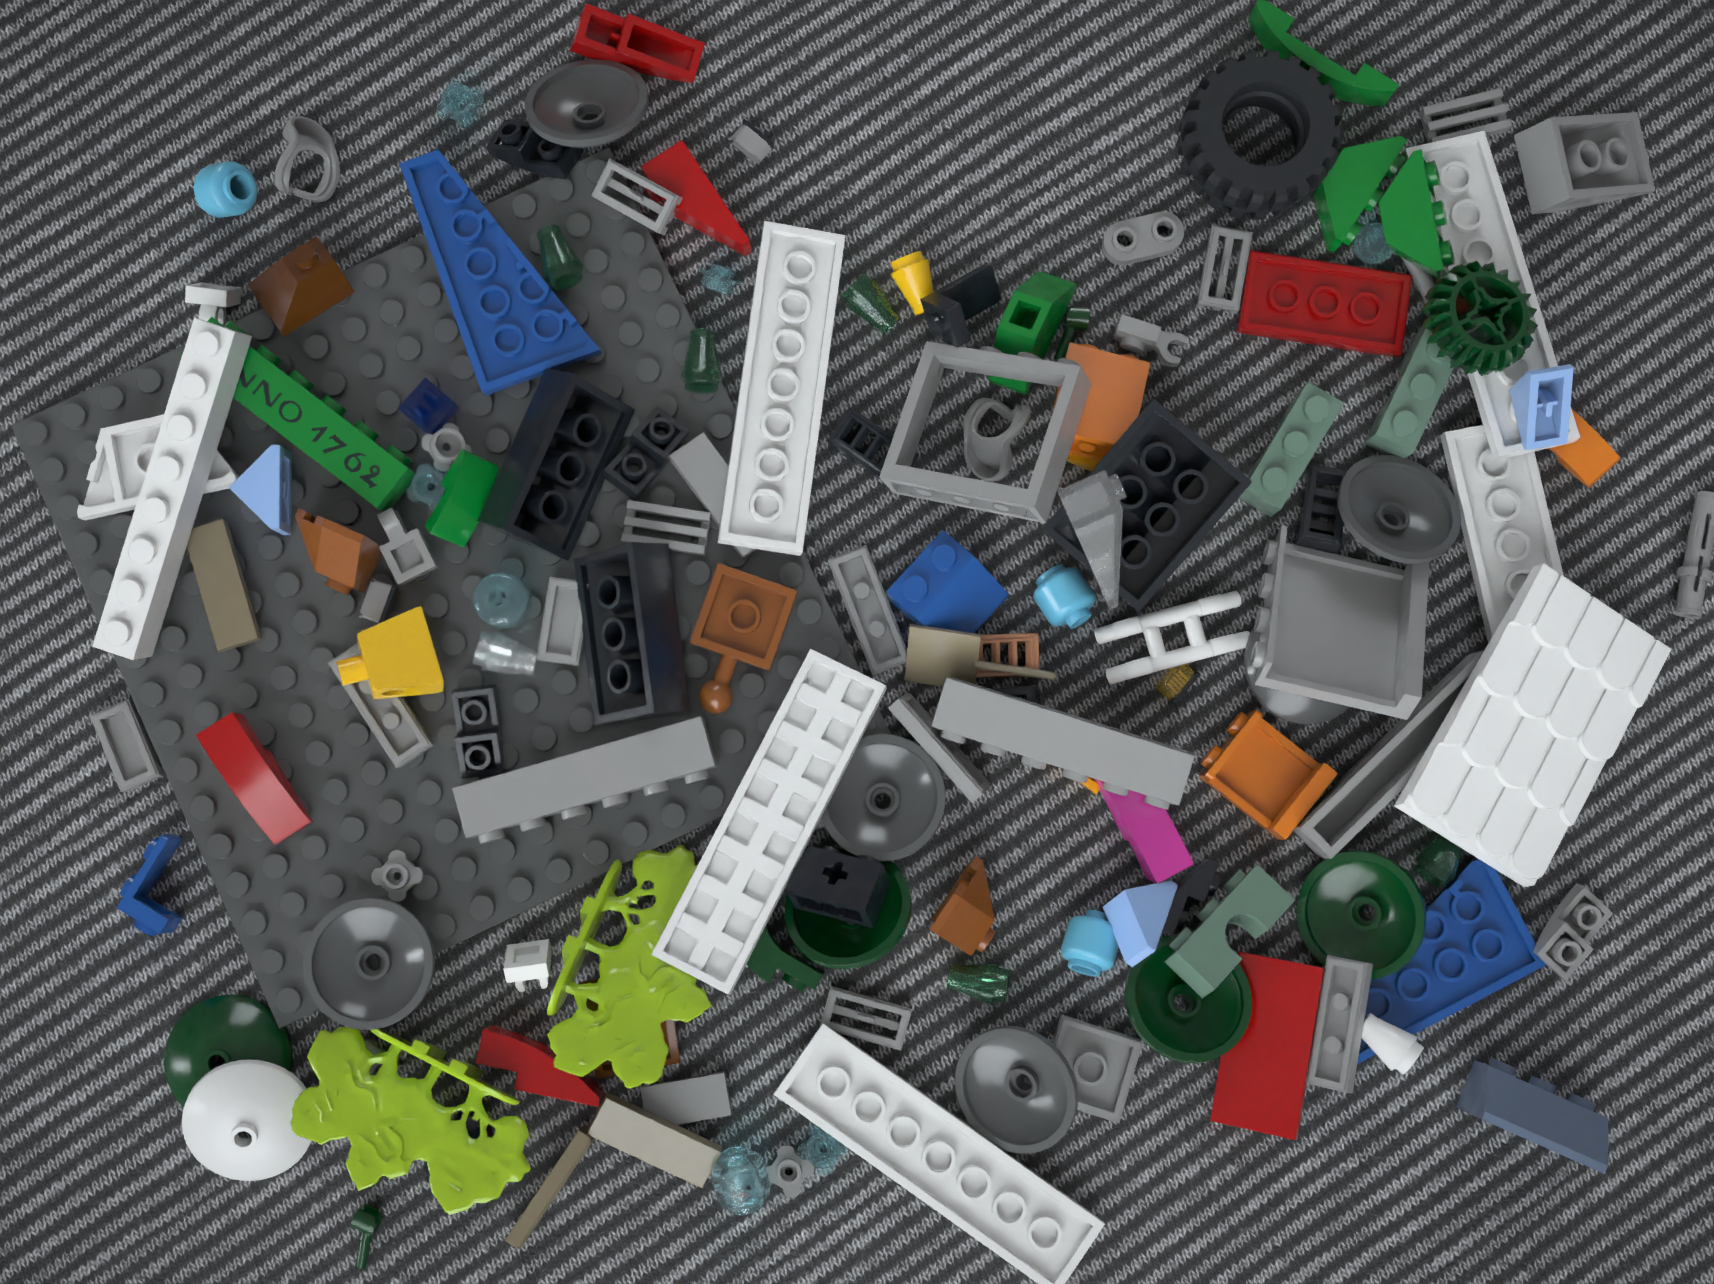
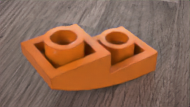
[1548,408,1620,488]

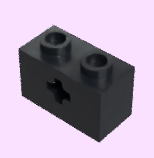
[785,845,891,929]

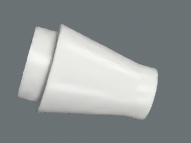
[1362,1013,1424,1075]

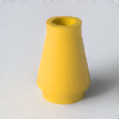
[890,251,934,316]

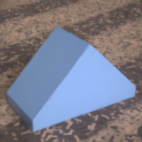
[1509,364,1574,450]
[229,445,292,535]
[1103,881,1178,967]

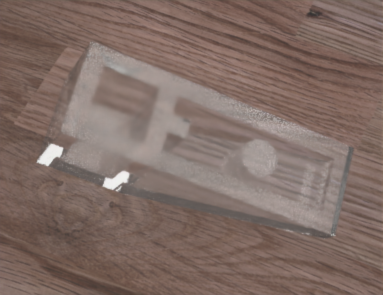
[1057,469,1127,610]

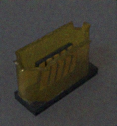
[1154,664,1201,704]

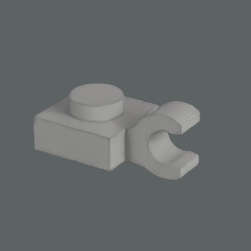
[1112,314,1188,367]
[377,507,439,586]

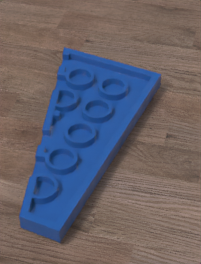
[399,150,602,396]
[1357,856,1546,1064]

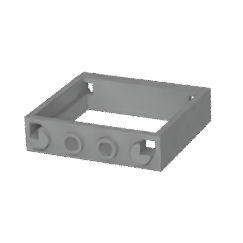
[879,341,1092,523]

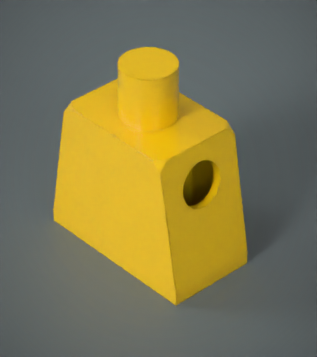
[336,606,444,699]

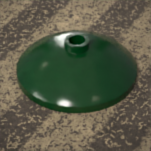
[785,849,912,969]
[1297,850,1427,980]
[1125,934,1252,1063]
[164,994,293,1107]

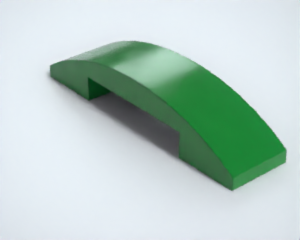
[1248,0,1399,106]

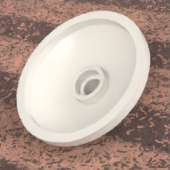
[182,1060,311,1181]

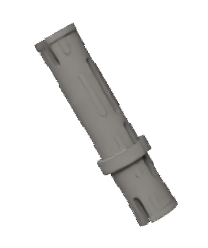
[1673,491,1714,619]

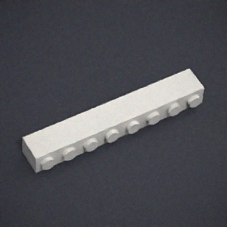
[92,318,252,660]

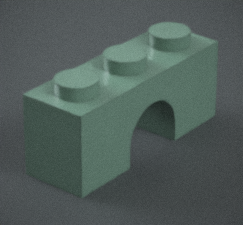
[1363,328,1453,459]
[1239,382,1344,517]
[1164,864,1295,998]

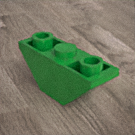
[1313,136,1407,253]
[1378,149,1455,279]
[988,271,1077,395]

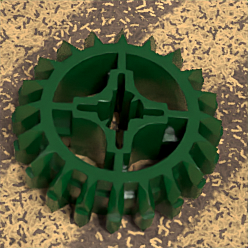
[1420,260,1538,376]

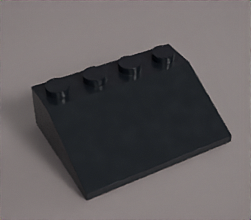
[1042,398,1252,612]

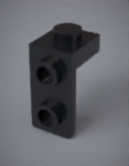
[920,264,1001,348]

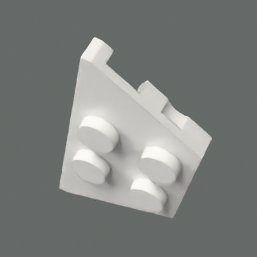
[77,415,239,520]

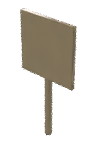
[904,624,1057,687]

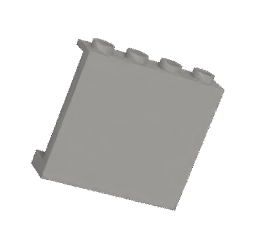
[1250,525,1430,720]

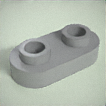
[1102,211,1184,266]

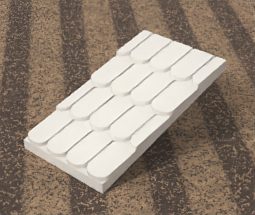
[1394,563,1671,887]

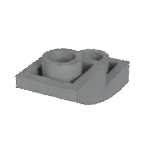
[1533,883,1613,981]

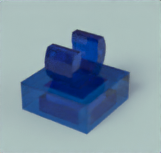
[398,377,460,435]

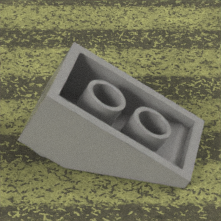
[1514,112,1655,214]

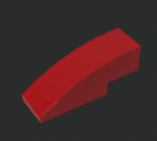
[569,3,705,83]
[196,712,313,845]
[476,1025,605,1107]

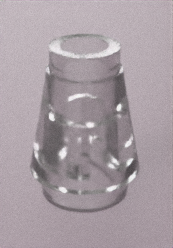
[472,630,538,676]

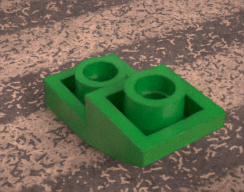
[424,449,499,548]

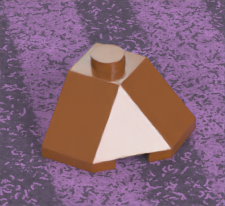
[295,508,383,595]
[927,855,996,956]

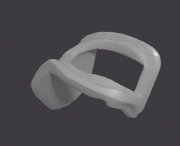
[273,116,340,202]
[963,398,1032,482]

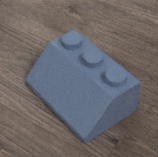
[1456,1058,1608,1174]

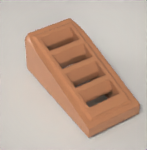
[976,633,1040,678]

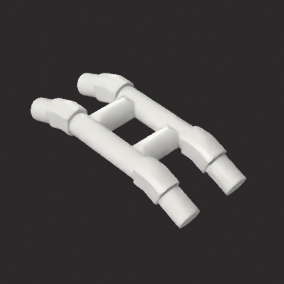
[1094,591,1250,685]

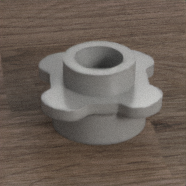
[421,423,472,472]
[371,850,423,902]
[763,1145,814,1198]

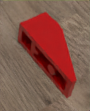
[641,140,752,257]

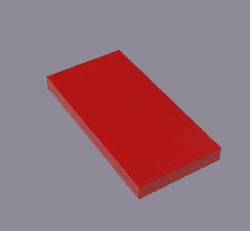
[1236,250,1413,358]
[1210,951,1325,1140]

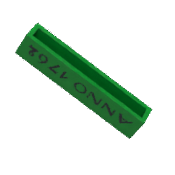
[180,317,418,512]

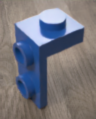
[116,834,183,936]

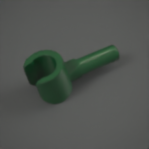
[1054,307,1090,361]
[350,1204,383,1269]

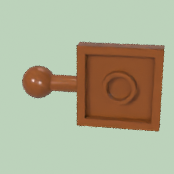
[690,563,798,714]

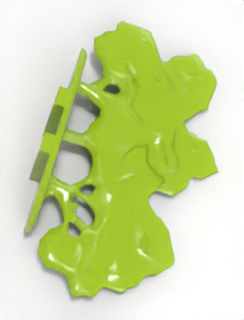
[547,844,712,1088]
[290,1026,531,1215]

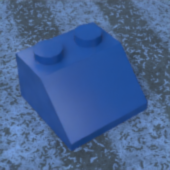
[886,530,1009,633]

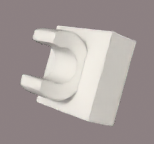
[185,283,241,324]
[503,939,552,992]

